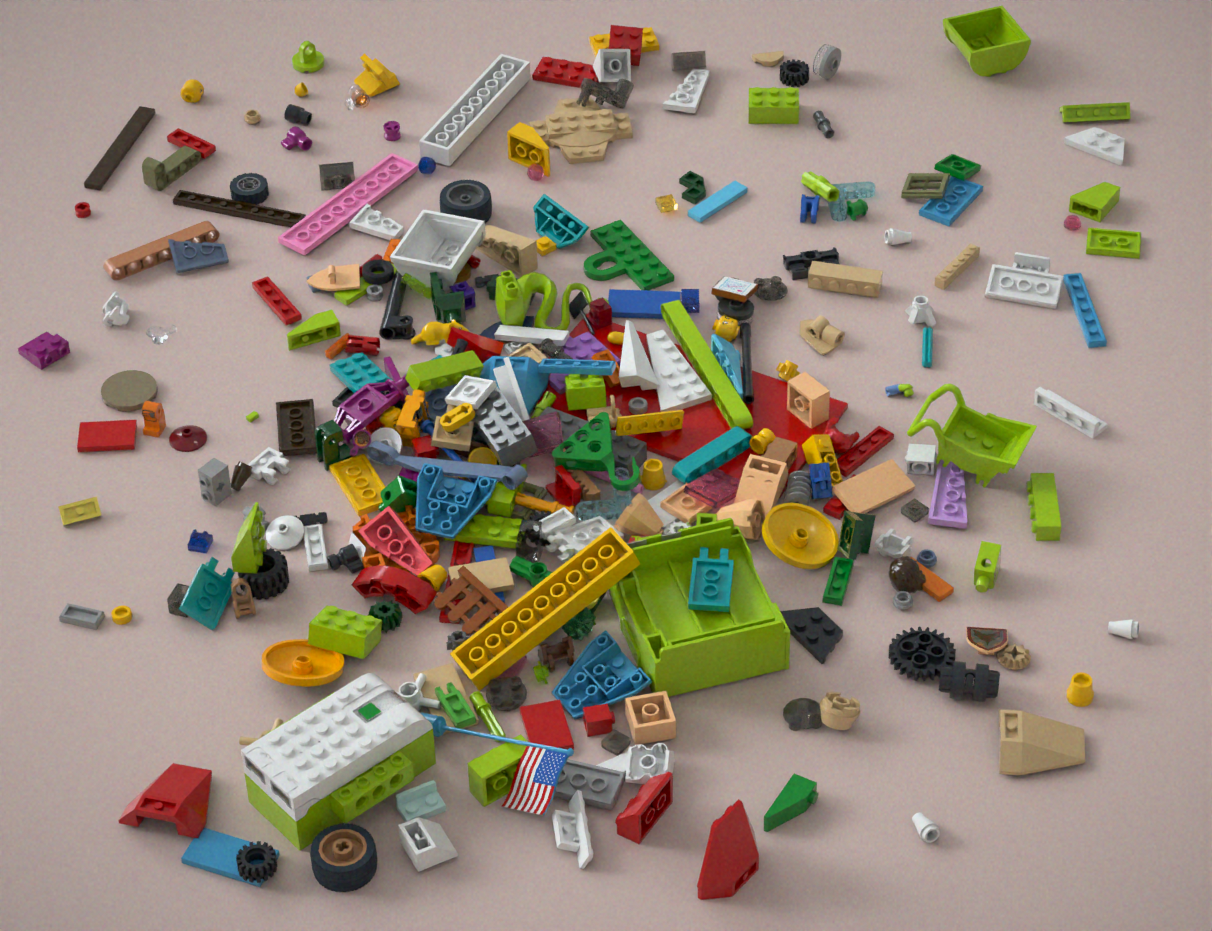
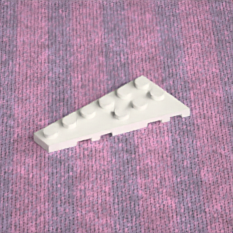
[646,329,712,412]

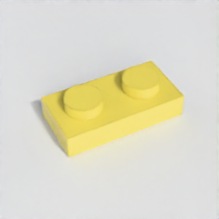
[58,496,101,526]

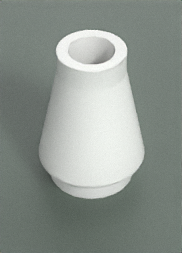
[884,228,912,246]
[1108,619,1139,639]
[912,812,940,843]

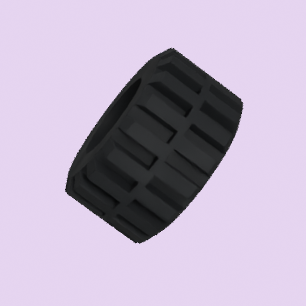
[238,548,289,600]

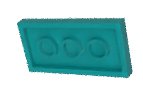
[329,353,393,393]

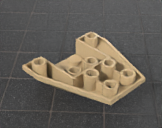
[998,709,1085,775]

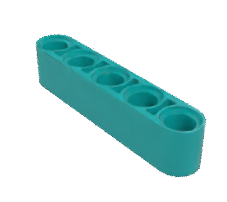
[672,426,753,485]

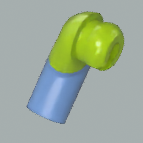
[885,384,914,397]

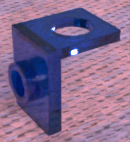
[681,289,700,313]

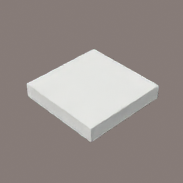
[445,376,497,409]

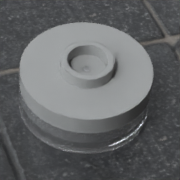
[813,44,841,79]

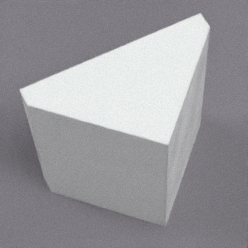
[593,49,631,82]

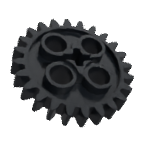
[888,627,956,681]

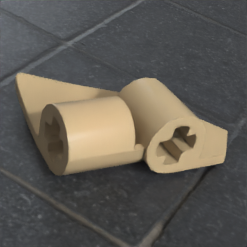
[799,315,845,355]

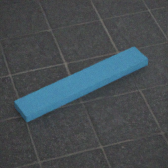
[1063,273,1107,348]

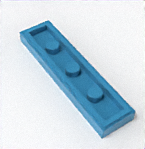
[539,358,616,375]

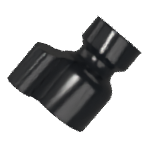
[284,104,312,125]
[327,544,364,573]

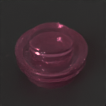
[527,164,544,181]
[1063,215,1081,231]

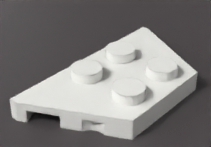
[1064,127,1125,166]

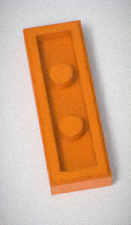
[910,557,954,602]

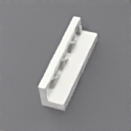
[493,357,531,428]
[1034,387,1108,439]

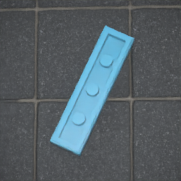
[688,181,748,223]

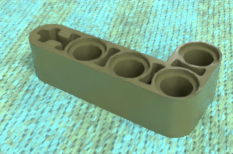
[142,146,201,191]

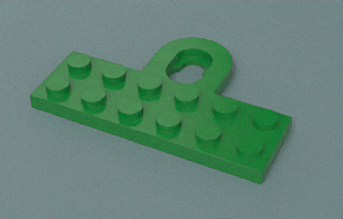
[584,220,674,291]

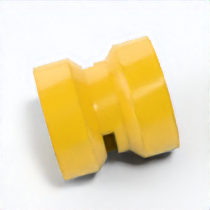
[750,428,775,454]

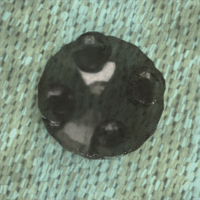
[754,276,788,301]
[486,676,527,711]
[783,698,822,731]

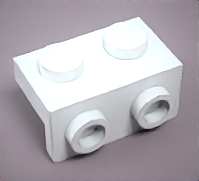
[1012,252,1050,273]

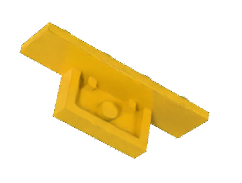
[615,410,684,436]

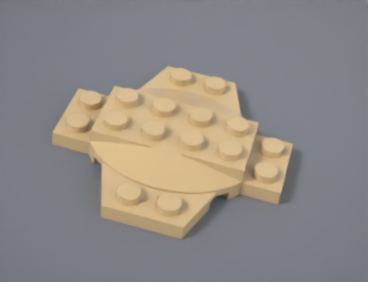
[529,97,633,164]

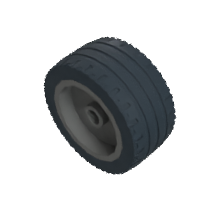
[440,179,492,223]

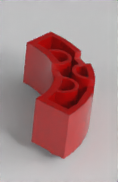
[351,565,438,614]

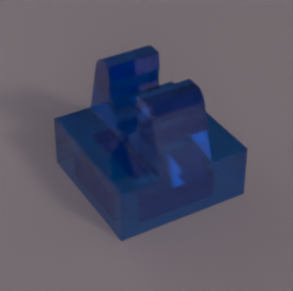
[187,529,213,554]

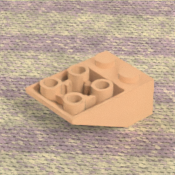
[734,454,788,521]

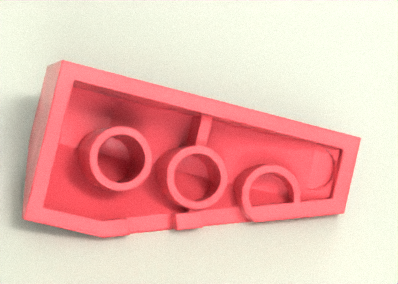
[359,506,433,575]

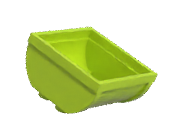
[943,5,1031,77]

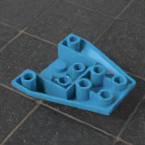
[479,356,550,416]
[416,463,497,539]
[552,630,652,720]

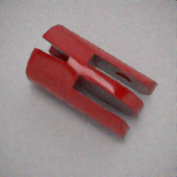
[345,335,380,356]

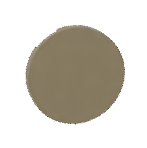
[101,370,157,412]

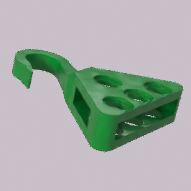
[552,412,641,491]

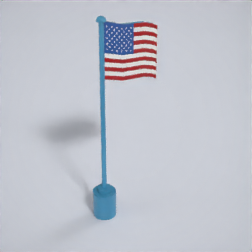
[420,712,574,815]

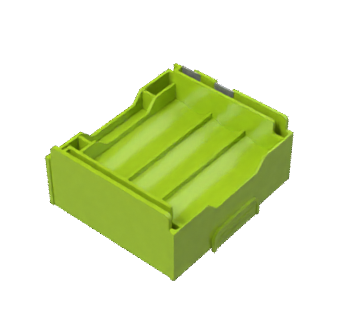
[609,518,790,697]

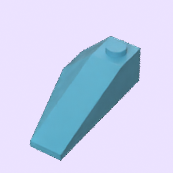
[711,334,743,401]

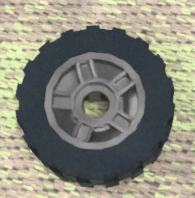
[230,173,269,205]

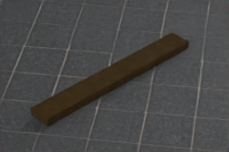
[84,106,155,190]
[173,190,306,228]

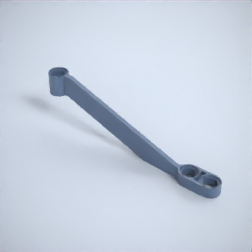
[366,441,528,490]

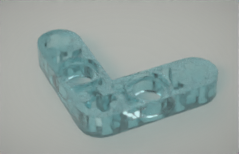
[827,181,875,221]
[576,467,632,521]

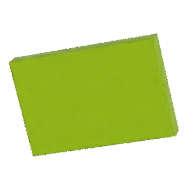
[1086,228,1141,259]

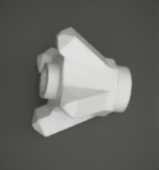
[905,296,936,327]

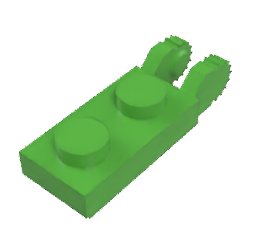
[435,682,476,729]

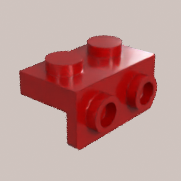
[546,465,582,507]

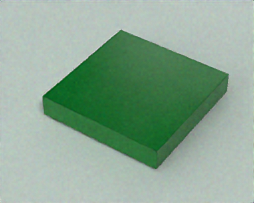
[934,154,981,181]

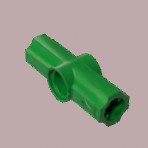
[509,556,553,588]

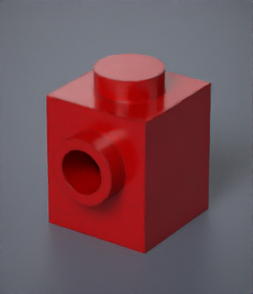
[412,435,439,459]
[583,704,615,737]

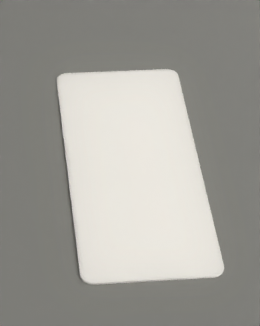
[349,533,366,561]

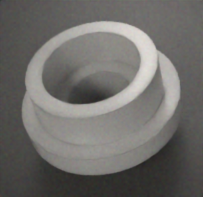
[893,591,913,610]

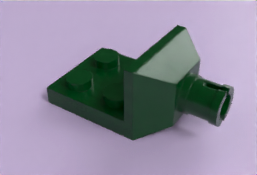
[430,272,466,324]
[837,511,876,560]

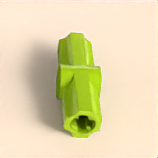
[801,171,840,202]

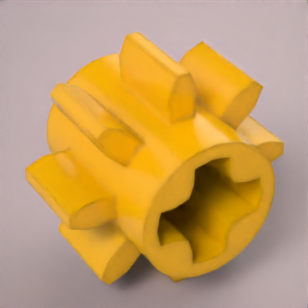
[776,360,800,382]

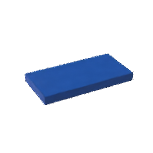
[608,289,681,319]

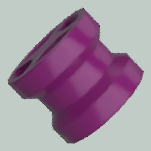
[383,121,401,141]

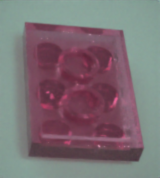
[684,469,740,509]

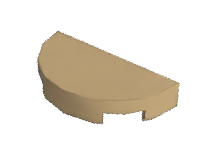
[752,51,784,66]

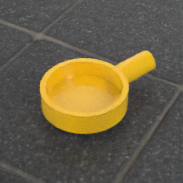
[458,447,497,480]

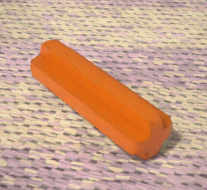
[325,333,352,359]

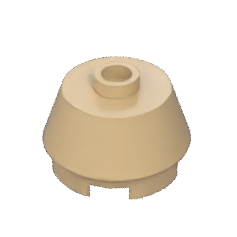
[820,692,860,730]

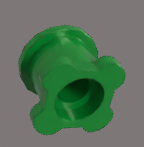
[846,199,868,221]

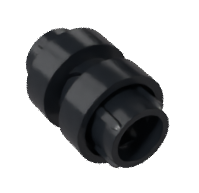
[939,661,1000,702]

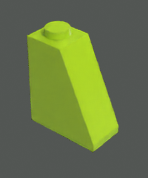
[1069,182,1121,222]

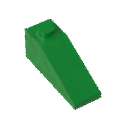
[764,773,819,832]

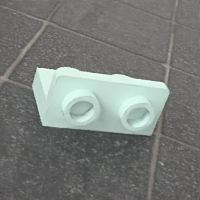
[395,780,446,822]

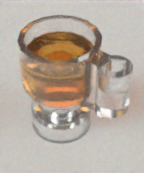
[344,84,370,110]

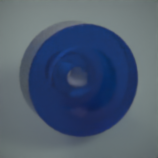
[418,157,436,174]

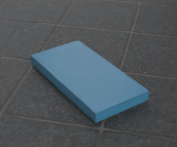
[919,177,983,226]
[181,828,280,887]

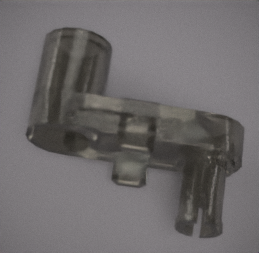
[576,78,634,109]

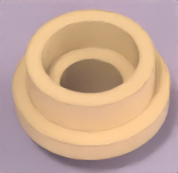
[244,109,261,124]

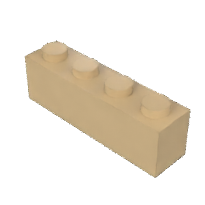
[808,261,883,298]

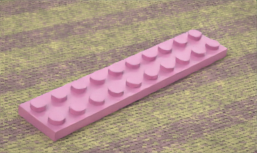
[278,153,418,256]

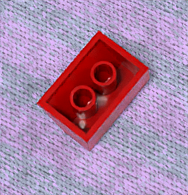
[615,772,673,844]

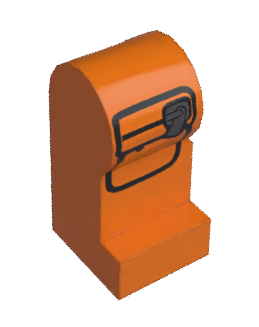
[142,401,166,438]

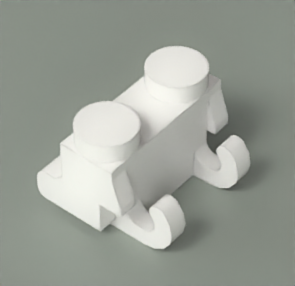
[103,291,129,327]
[875,528,913,559]

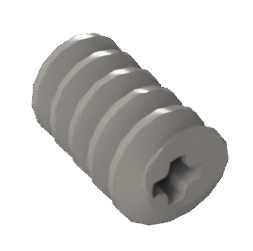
[785,471,811,506]

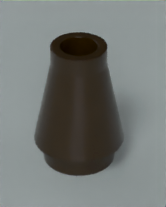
[230,461,252,491]

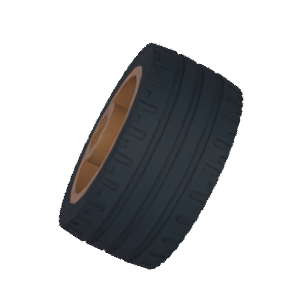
[310,823,377,892]

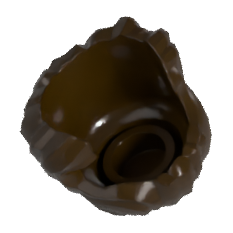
[888,556,926,593]

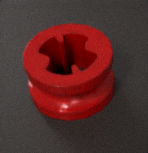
[75,202,91,218]

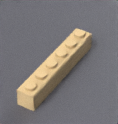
[935,243,980,290]

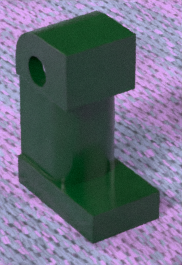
[315,420,352,471]

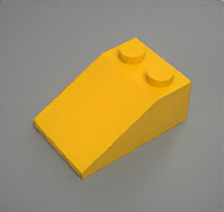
[507,122,550,177]

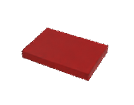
[77,420,137,452]
[519,700,574,750]

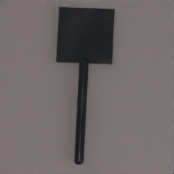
[569,291,595,335]

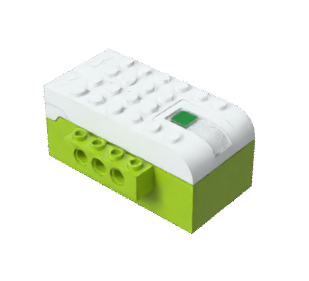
[241,673,436,851]

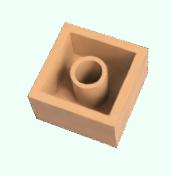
[787,372,830,429]
[625,691,676,745]

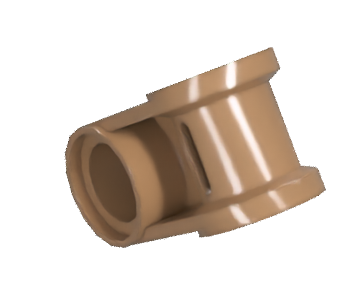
[231,578,256,619]

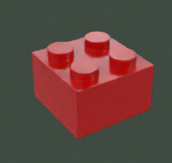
[608,25,643,66]

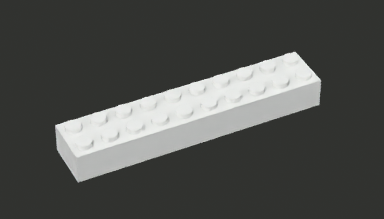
[419,54,531,166]

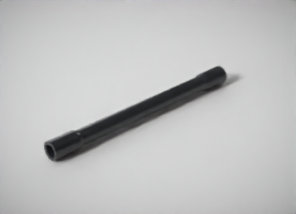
[740,323,754,404]

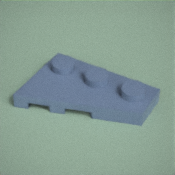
[168,239,229,273]

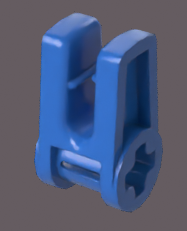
[800,194,820,223]

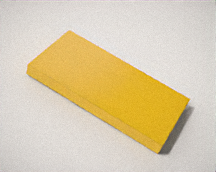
[329,454,385,517]

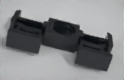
[783,247,840,280]

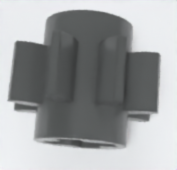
[446,631,470,651]

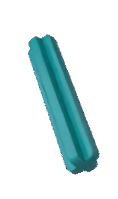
[922,327,933,368]

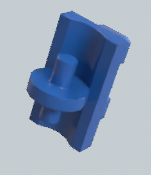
[809,462,833,499]

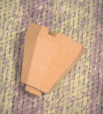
[614,493,664,536]
[716,499,765,540]

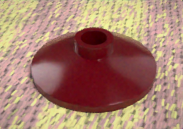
[169,425,207,452]

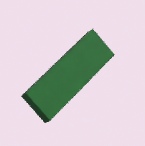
[822,557,854,606]

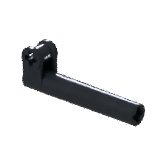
[379,272,416,340]

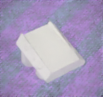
[625,743,675,784]

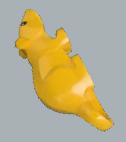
[411,320,469,345]

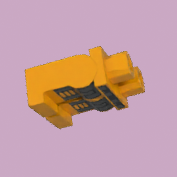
[396,389,430,447]

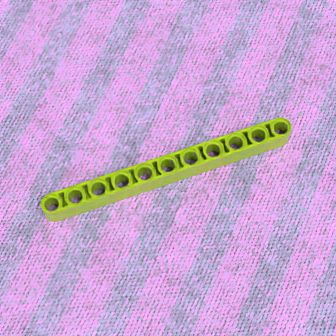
[661,300,753,430]

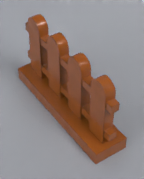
[434,565,508,636]

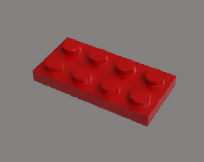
[532,57,599,90]

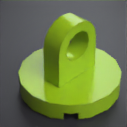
[292,41,324,73]

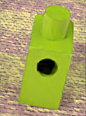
[974,541,1001,592]

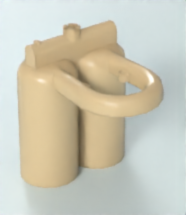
[587,395,622,428]

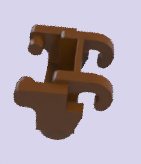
[537,636,575,672]

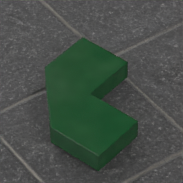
[679,171,706,204]

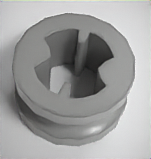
[367,285,383,302]

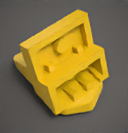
[354,53,400,97]

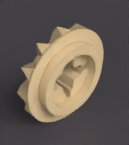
[997,643,1031,670]

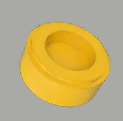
[111,606,132,625]

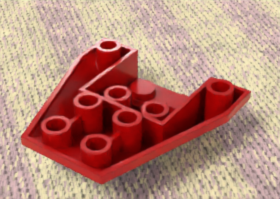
[118,763,212,838]
[697,799,759,900]

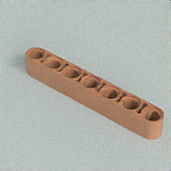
[103,221,220,281]

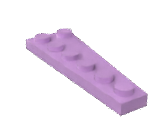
[928,460,967,529]

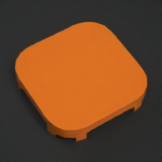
[352,505,440,572]

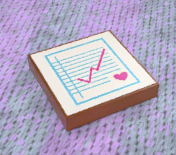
[711,276,758,303]

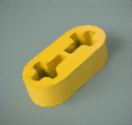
[440,403,475,432]

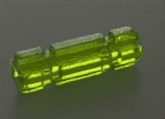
[401,273,432,299]

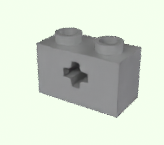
[198,458,232,506]

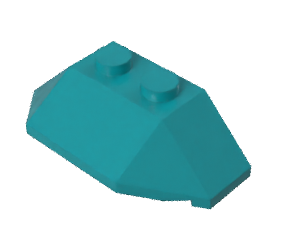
[533,194,589,249]

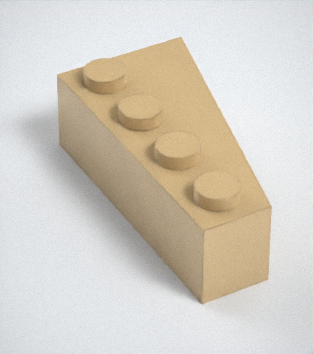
[476,225,538,277]

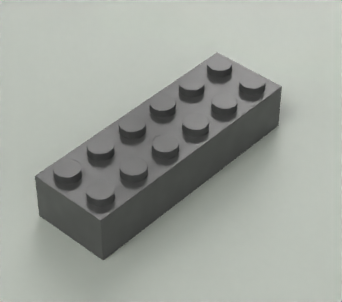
[466,379,539,466]
[528,407,647,479]

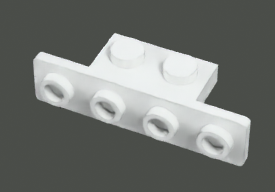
[552,790,594,869]

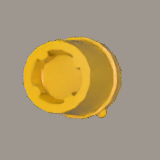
[641,459,667,490]
[417,564,448,592]
[1066,672,1094,707]

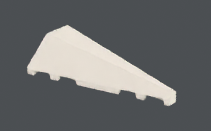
[619,320,659,390]

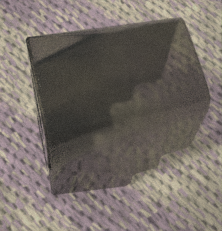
[515,520,543,563]

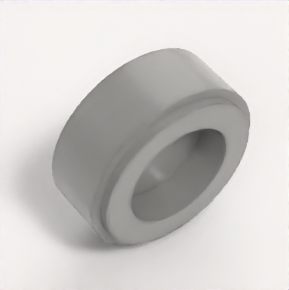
[629,397,648,415]

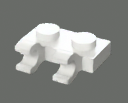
[247,447,291,485]

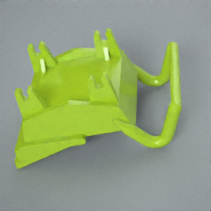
[907,384,1037,488]

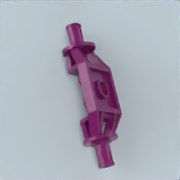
[334,373,410,445]

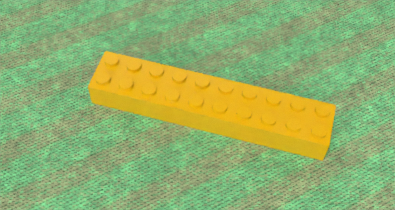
[450,527,640,691]

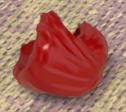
[824,416,860,454]

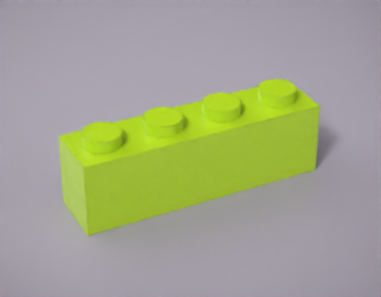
[405,350,484,392]
[1026,473,1061,541]

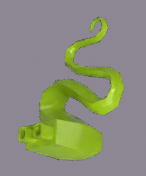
[495,270,609,331]

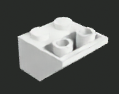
[398,817,458,872]

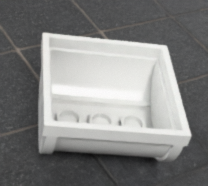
[390,209,486,291]

